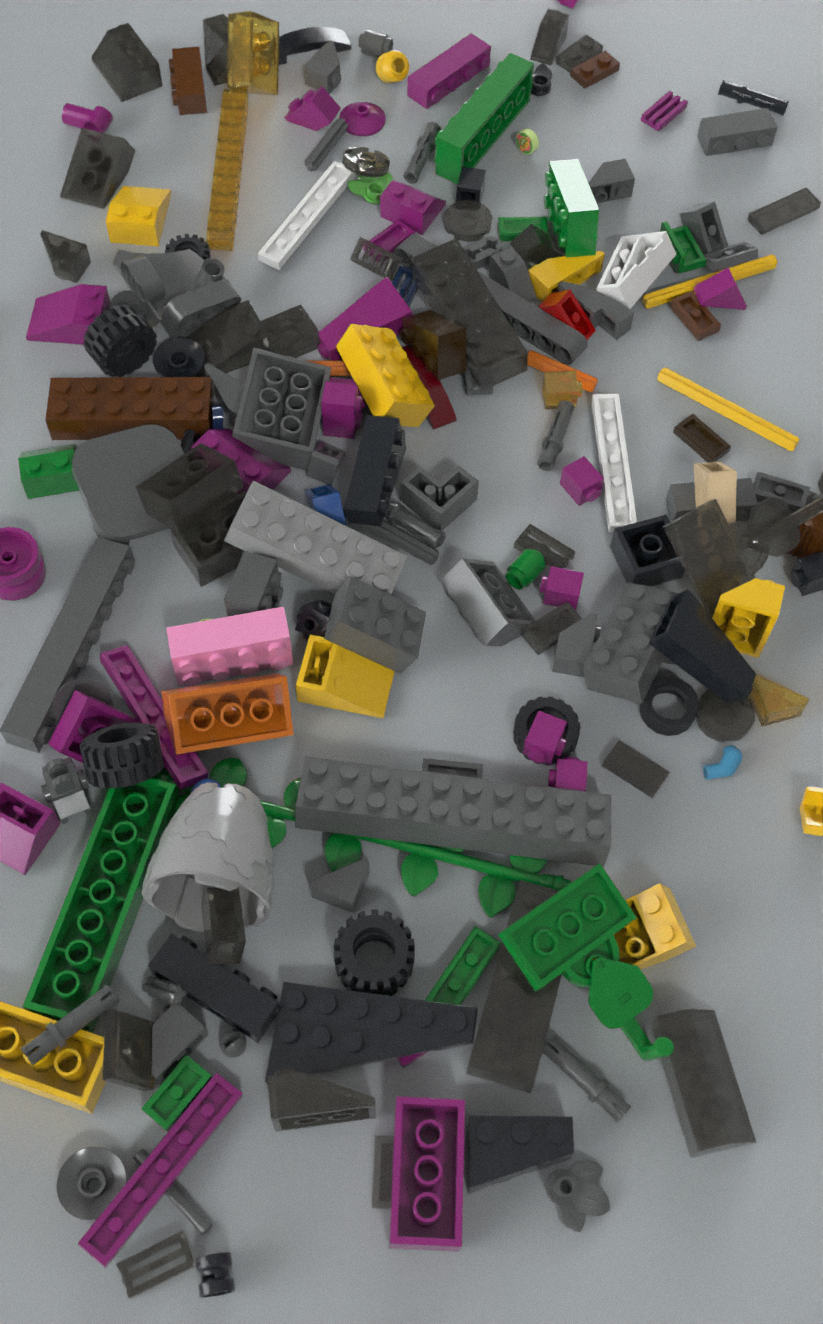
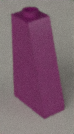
[317,277,412,361]

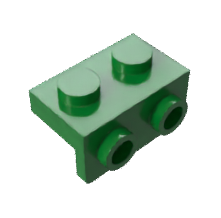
[660,221,706,274]

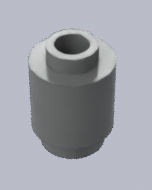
[358,29,393,57]

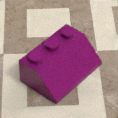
[191,429,291,498]

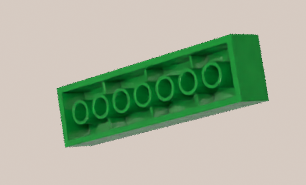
[22,778,180,1033]

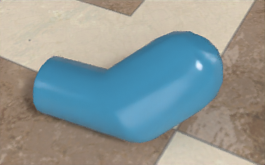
[703,745,742,780]

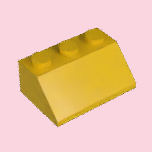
[712,578,785,658]

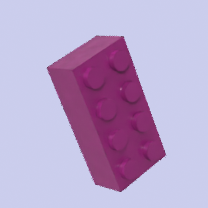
[389,1096,465,1252]

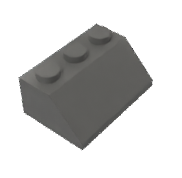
[441,558,538,646]

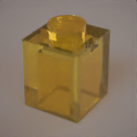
[542,370,582,410]

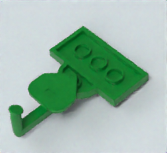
[498,863,674,1061]

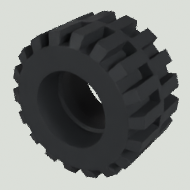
[83,305,157,377]
[80,722,164,788]
[333,909,415,996]

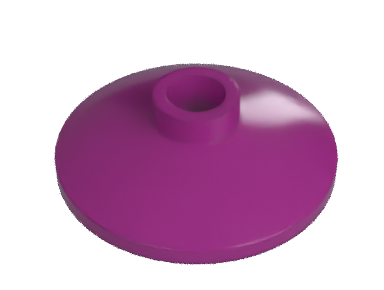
[339,102,386,136]

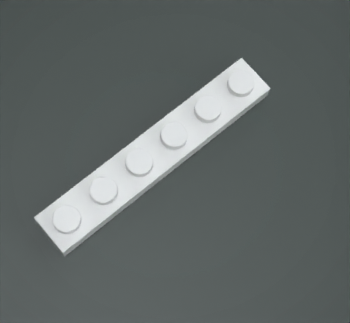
[257,161,355,270]
[591,394,637,533]

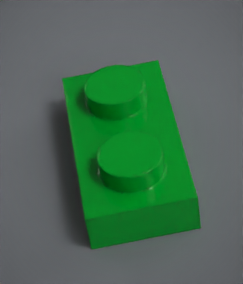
[141,1055,212,1132]

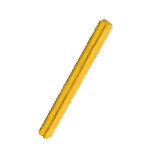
[642,254,778,309]
[657,367,799,451]

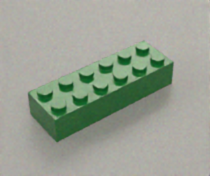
[434,53,534,184]

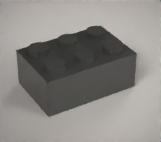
[324,576,426,674]

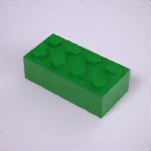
[544,159,599,258]

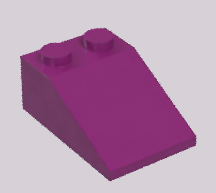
[26,284,111,345]

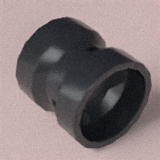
[196,1252,235,1298]

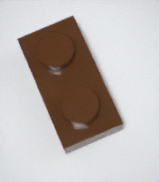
[570,50,620,89]
[670,291,721,341]

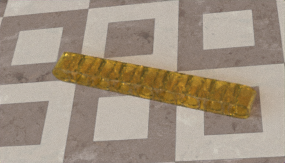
[206,89,248,251]

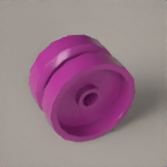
[0,527,46,601]

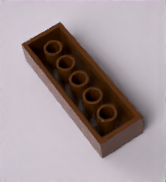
[45,377,214,440]

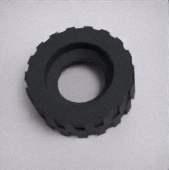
[513,696,581,765]

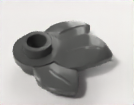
[546,1160,610,1232]

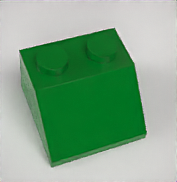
[18,444,80,499]

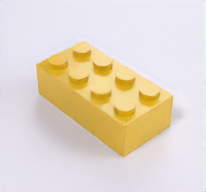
[336,324,435,428]
[0,1001,119,1114]

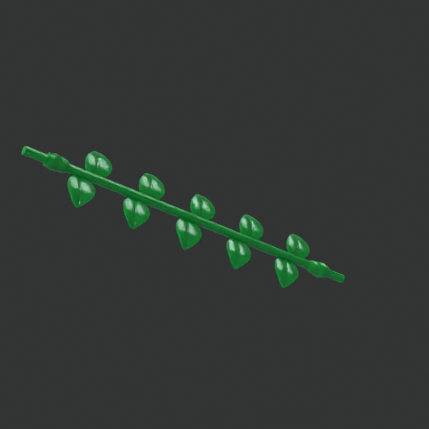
[152,758,571,918]

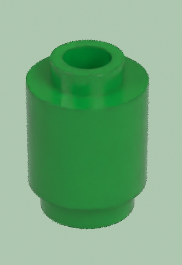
[505,549,546,590]

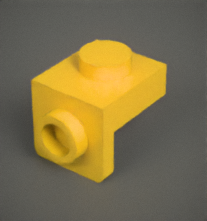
[799,786,823,836]

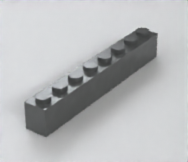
[0,537,135,753]

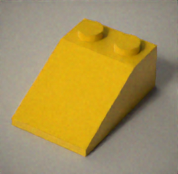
[105,186,171,247]

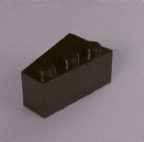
[400,310,466,380]

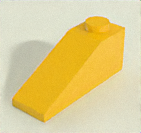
[528,251,605,302]

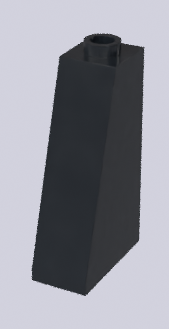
[649,589,756,705]

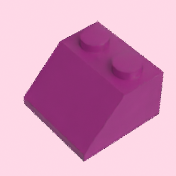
[380,180,446,235]
[48,690,139,762]

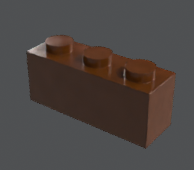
[169,46,207,115]

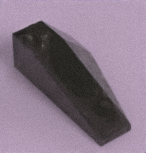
[203,14,257,86]

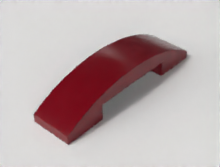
[402,345,457,430]

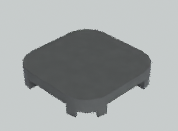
[71,424,201,545]

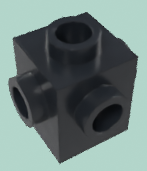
[295,600,332,641]

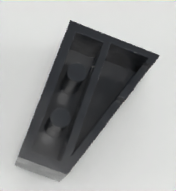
[467,1115,574,1194]

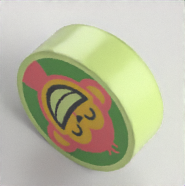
[516,129,539,155]

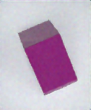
[694,268,747,310]

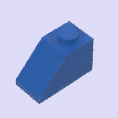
[304,484,346,525]

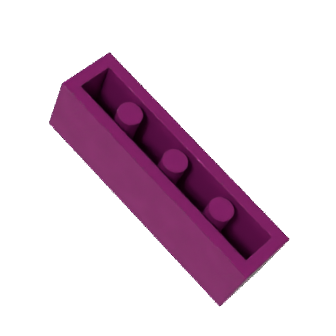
[407,33,491,109]

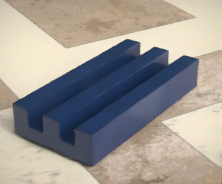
[392,266,423,307]

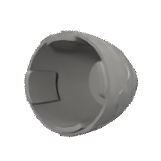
[142,783,274,933]

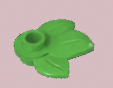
[347,169,393,204]

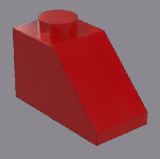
[538,289,596,340]

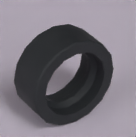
[640,676,699,736]

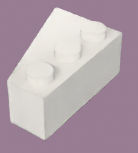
[597,231,676,309]

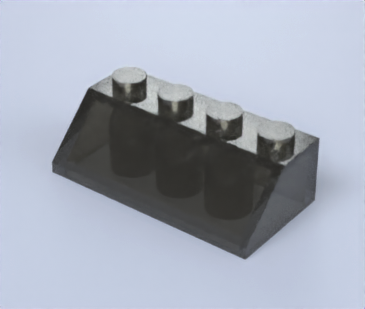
[651,1009,756,1158]

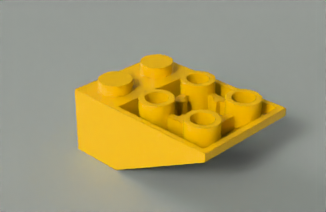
[296,635,395,719]
[591,883,697,969]

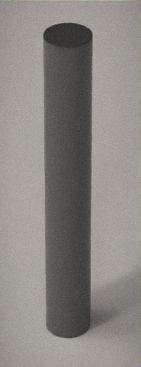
[133,1148,212,1235]

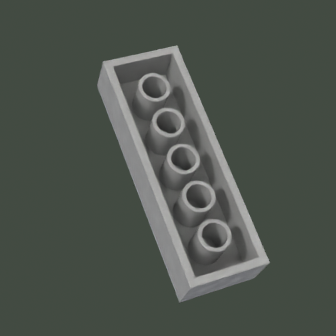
[224,481,408,595]

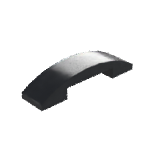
[259,27,352,68]

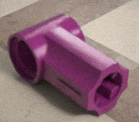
[61,103,113,139]

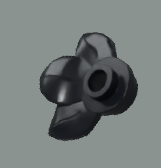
[531,63,553,96]

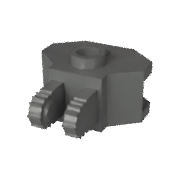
[41,757,92,824]

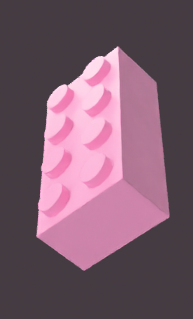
[166,607,293,686]

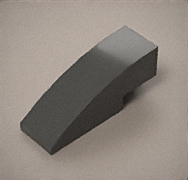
[557,281,634,340]

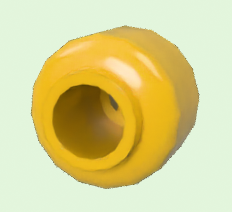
[376,50,409,84]

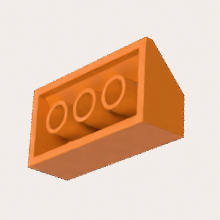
[161,673,294,755]

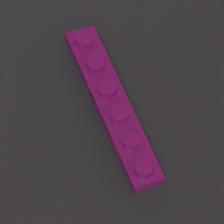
[100,645,208,790]
[78,1073,243,1269]

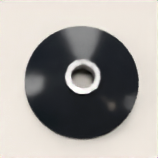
[153,337,205,377]

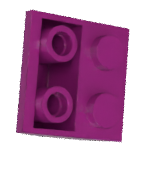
[0,783,61,875]

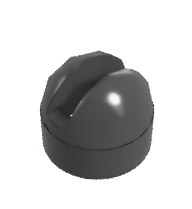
[219,1029,247,1058]

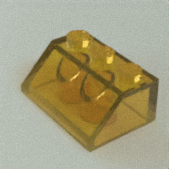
[227,11,279,95]

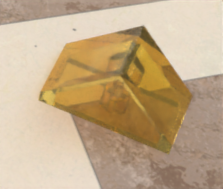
[748,674,809,727]

